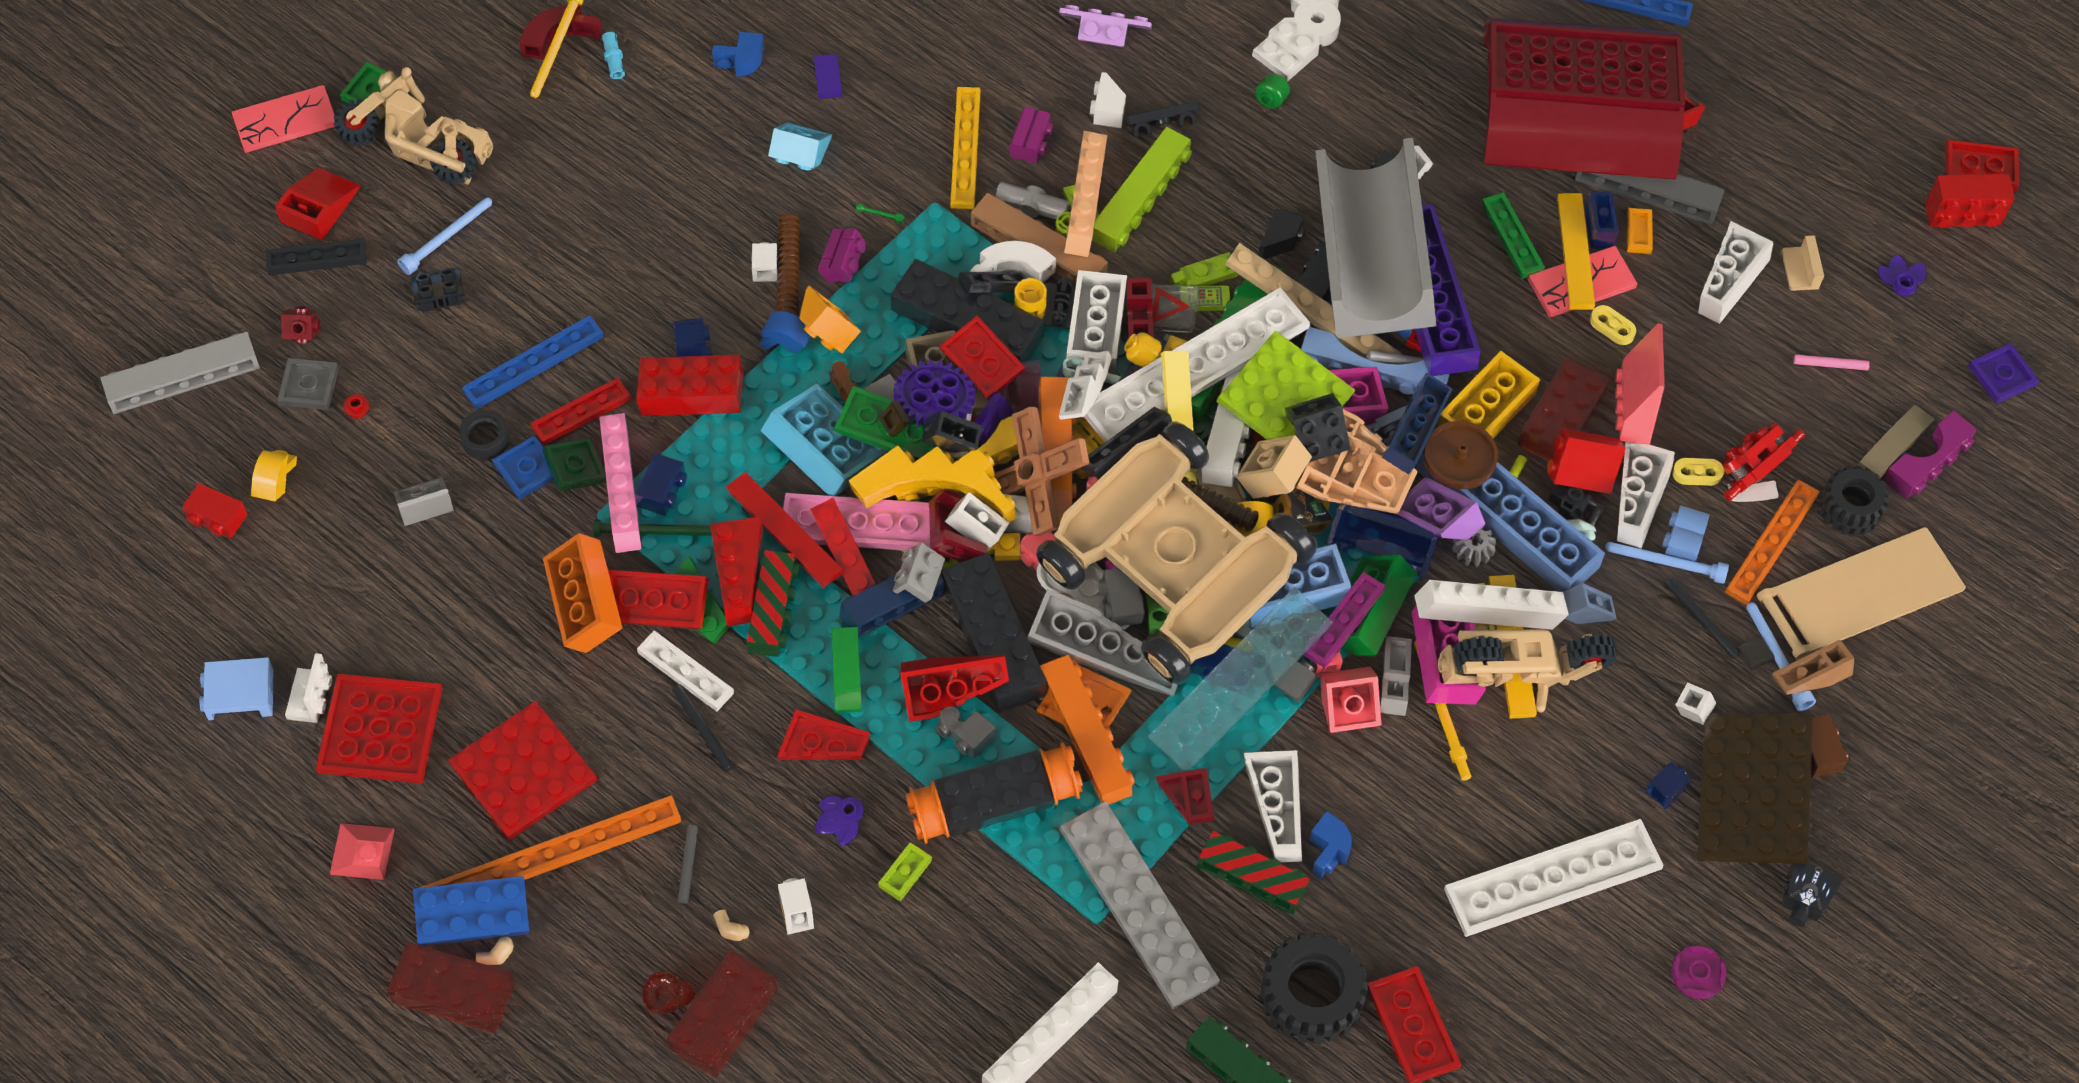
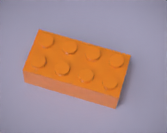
[543,533,623,653]

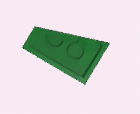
[675,556,730,644]

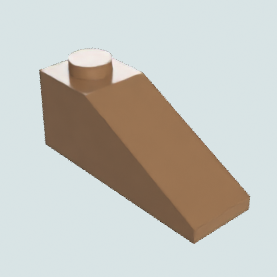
[1772,639,1854,695]

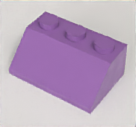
[1395,477,1486,540]

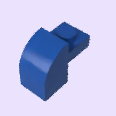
[712,32,764,76]
[759,311,810,354]
[1309,812,1352,879]

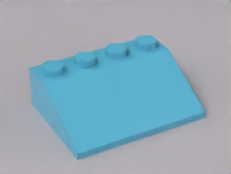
[761,384,888,496]

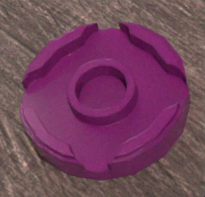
[1671,945,1727,999]

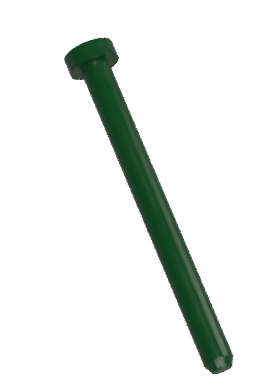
[593,519,712,537]

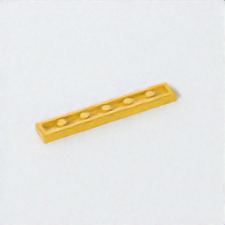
[950,87,981,209]
[1557,193,1595,310]
[1488,575,1537,719]

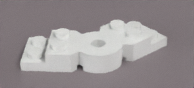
[1252,0,1341,82]

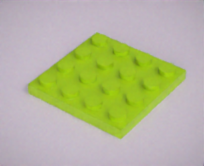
[1216,330,1355,440]

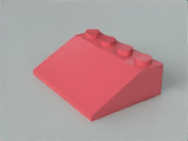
[1615,323,1665,445]

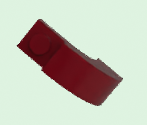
[519,6,603,60]

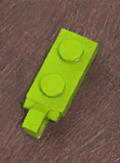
[1170,252,1239,290]

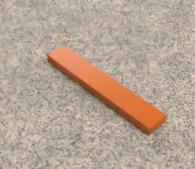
[1725,479,1820,605]

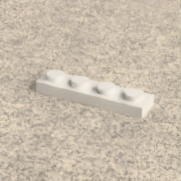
[637,631,734,712]

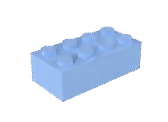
[1248,544,1351,627]

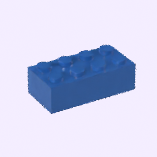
[413,876,530,947]

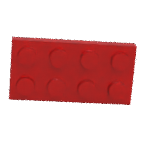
[608,570,709,629]
[1368,966,1462,1083]

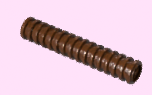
[776,214,800,316]

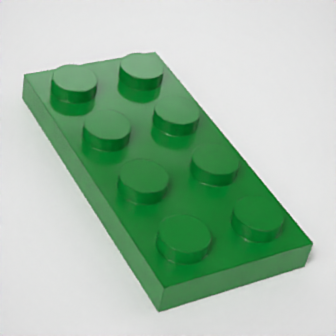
[834,386,935,461]

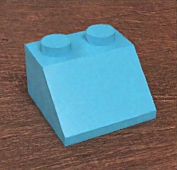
[768,122,832,170]

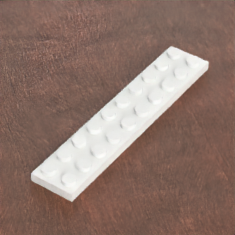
[1084,287,1310,442]

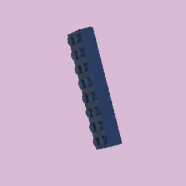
[1382,372,1452,475]

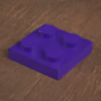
[1968,343,2039,404]

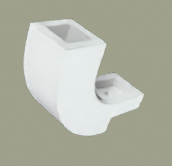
[970,241,1056,282]

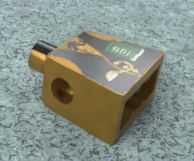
[1273,488,1334,536]

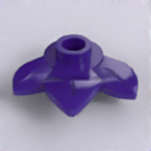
[1878,255,1926,296]
[815,795,864,846]

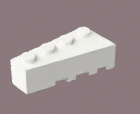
[1698,221,1773,324]
[1617,442,1675,548]
[1244,750,1302,862]

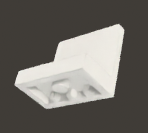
[285,653,332,723]

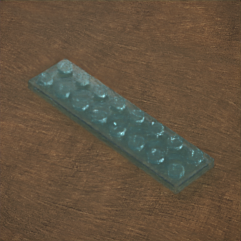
[1148,587,1333,772]

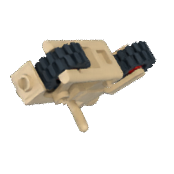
[334,67,493,185]
[1438,629,1617,713]

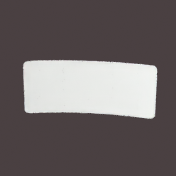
[1728,480,1779,502]

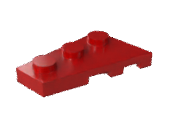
[777,709,871,760]

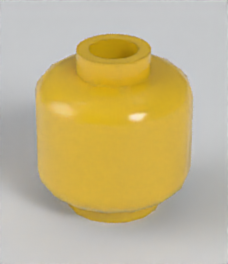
[1124,332,1162,368]

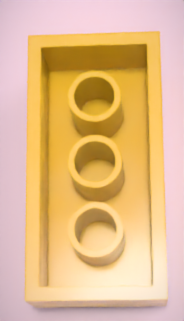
[1436,351,1540,439]

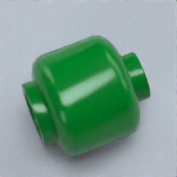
[1255,74,1290,109]

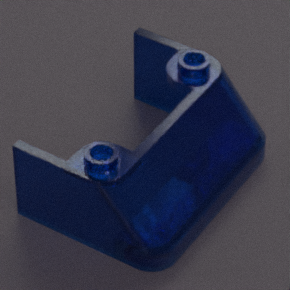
[1326,504,1440,579]

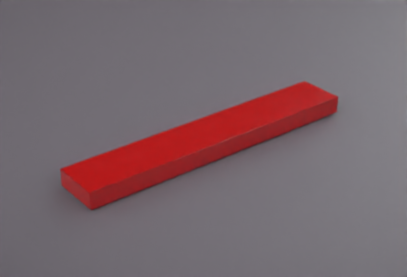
[726,472,843,589]

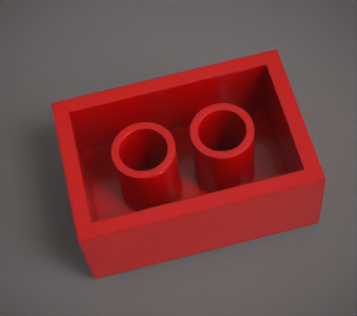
[1925,174,2015,228]

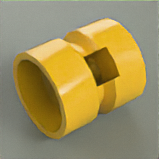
[1015,278,1047,319]

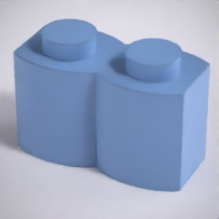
[1662,505,1710,561]

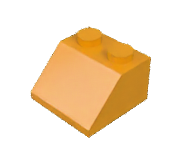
[799,286,861,353]

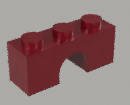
[1127,278,1154,339]

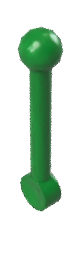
[855,203,904,224]

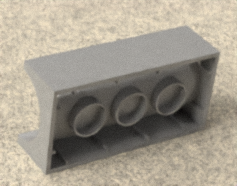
[1316,138,1436,339]

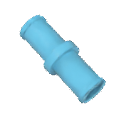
[602,32,625,79]

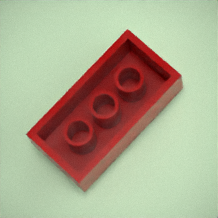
[636,355,744,416]

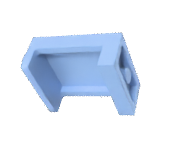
[199,657,274,720]

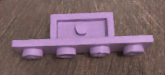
[1059,5,1152,48]

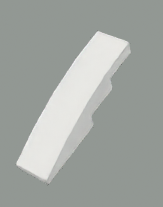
[1059,351,1112,420]

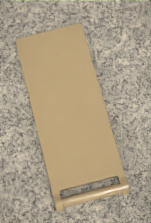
[1756,527,1966,660]

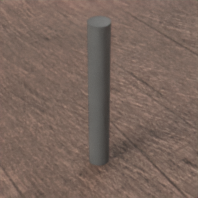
[678,825,698,904]

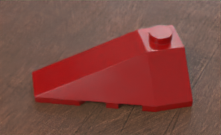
[900,655,1009,722]

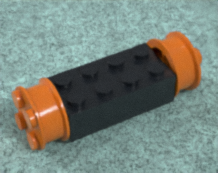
[905,742,1083,844]

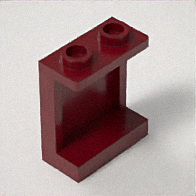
[929,489,987,562]

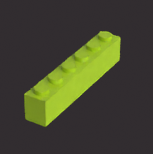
[1092,127,1192,253]

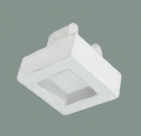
[1414,146,1433,179]

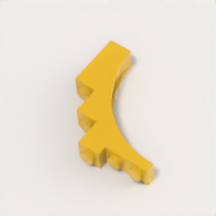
[848,446,1017,523]

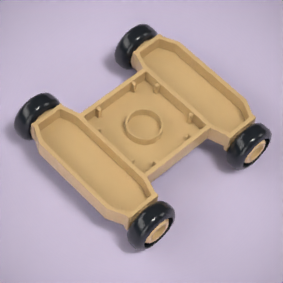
[1036,421,1316,685]

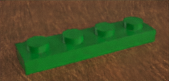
[1481,192,1545,280]

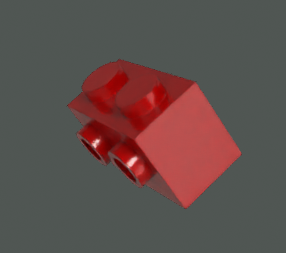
[182,483,248,539]

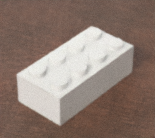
[1067,270,1127,371]

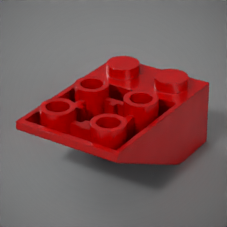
[275,167,360,241]

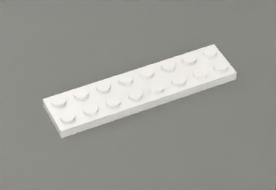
[1444,819,1664,937]

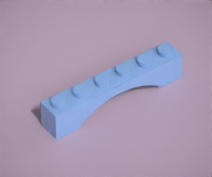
[1301,327,1449,394]

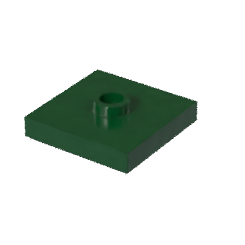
[542,437,607,492]

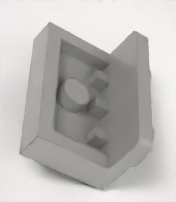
[893,542,945,603]

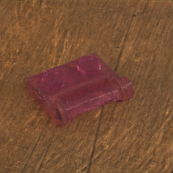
[999,360,1041,413]

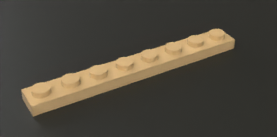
[1225,243,1402,364]

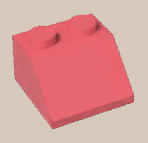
[1320,666,1381,733]

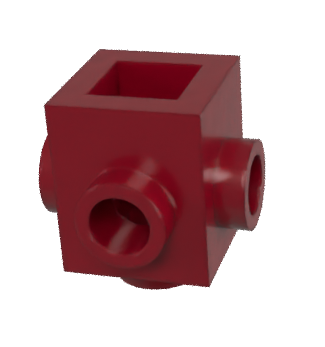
[281,306,321,343]

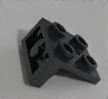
[1285,393,1350,463]

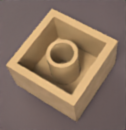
[1236,435,1312,499]

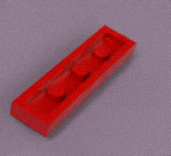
[530,377,631,446]
[810,498,877,596]

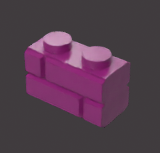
[1010,107,1054,164]
[818,229,866,282]

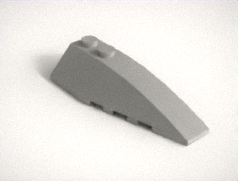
[1027,589,1178,696]

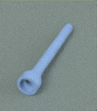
[397,197,492,275]
[1605,542,1729,584]
[1746,602,1816,711]

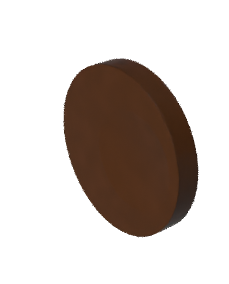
[1423,421,1498,490]

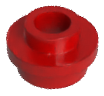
[343,394,369,419]

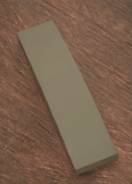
[1857,405,1935,479]

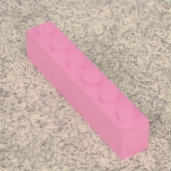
[599,413,642,553]

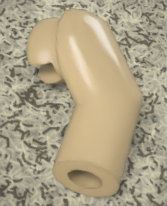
[713,910,750,941]
[476,936,513,966]

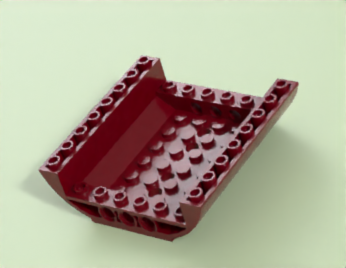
[1484,18,1685,180]

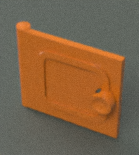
[1036,659,1132,727]

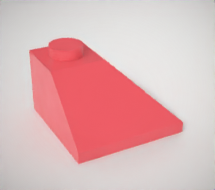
[330,823,395,880]

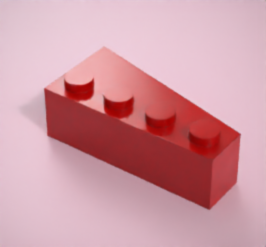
[710,516,763,626]

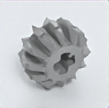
[1452,527,1496,568]

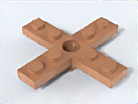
[994,406,1089,536]

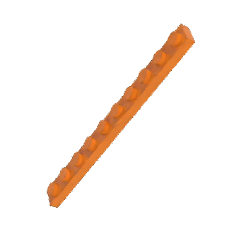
[420,795,682,888]

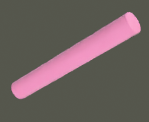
[1793,354,1869,370]

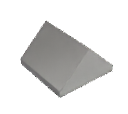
[393,477,454,526]

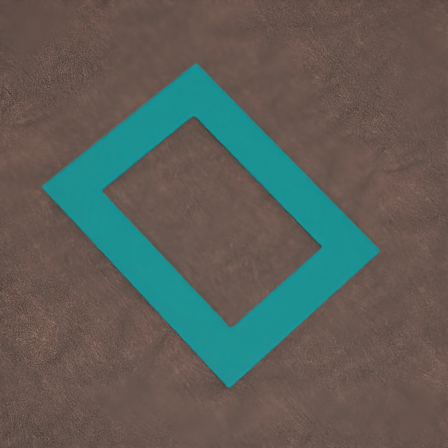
[597,203,1426,924]

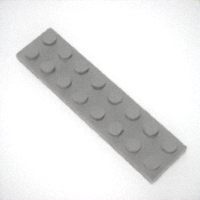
[1059,801,1220,1010]

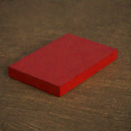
[1945,139,2019,191]
[939,315,1026,401]

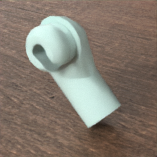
[1567,519,1596,541]

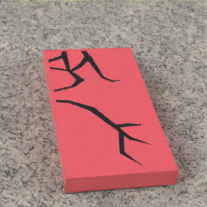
[232,85,335,153]
[1528,246,1637,318]

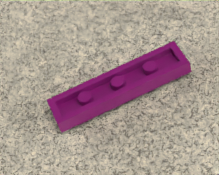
[1303,572,1385,669]

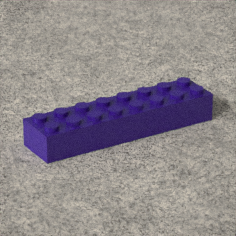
[1415,204,1480,376]

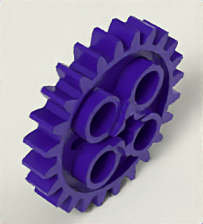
[893,359,975,427]

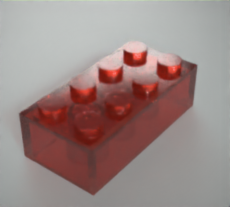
[1517,357,1610,461]
[387,942,515,1034]
[667,950,778,1078]

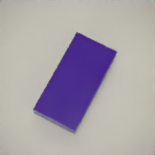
[814,54,842,99]

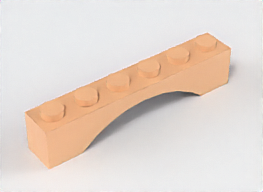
[1064,131,1107,257]

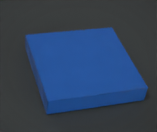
[492,435,554,500]

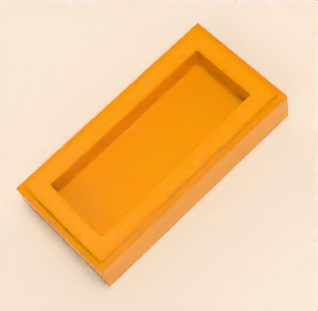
[1627,208,1653,254]

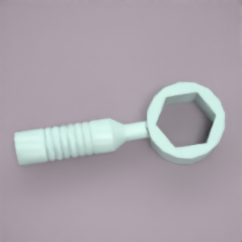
[1062,357,1121,385]

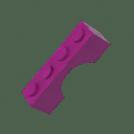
[1883,410,1977,500]

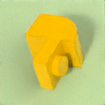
[251,450,297,501]

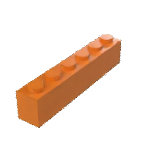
[1038,377,1077,531]
[1040,654,1135,805]

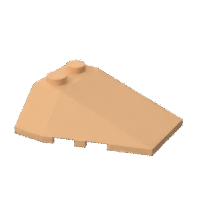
[1296,409,1418,514]

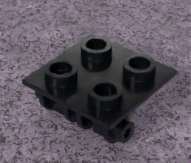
[411,268,466,312]
[1042,277,1076,329]

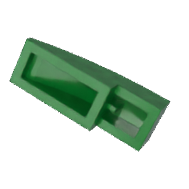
[831,627,862,713]

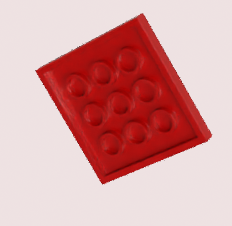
[316,674,443,784]
[448,701,597,841]

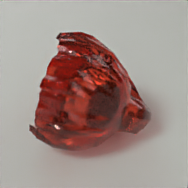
[642,971,697,1015]

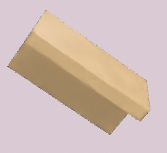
[1781,235,1824,291]

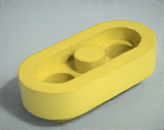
[1590,305,1636,345]
[1672,458,1724,486]

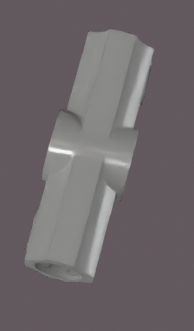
[995,182,1070,220]

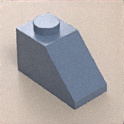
[1563,583,1617,624]

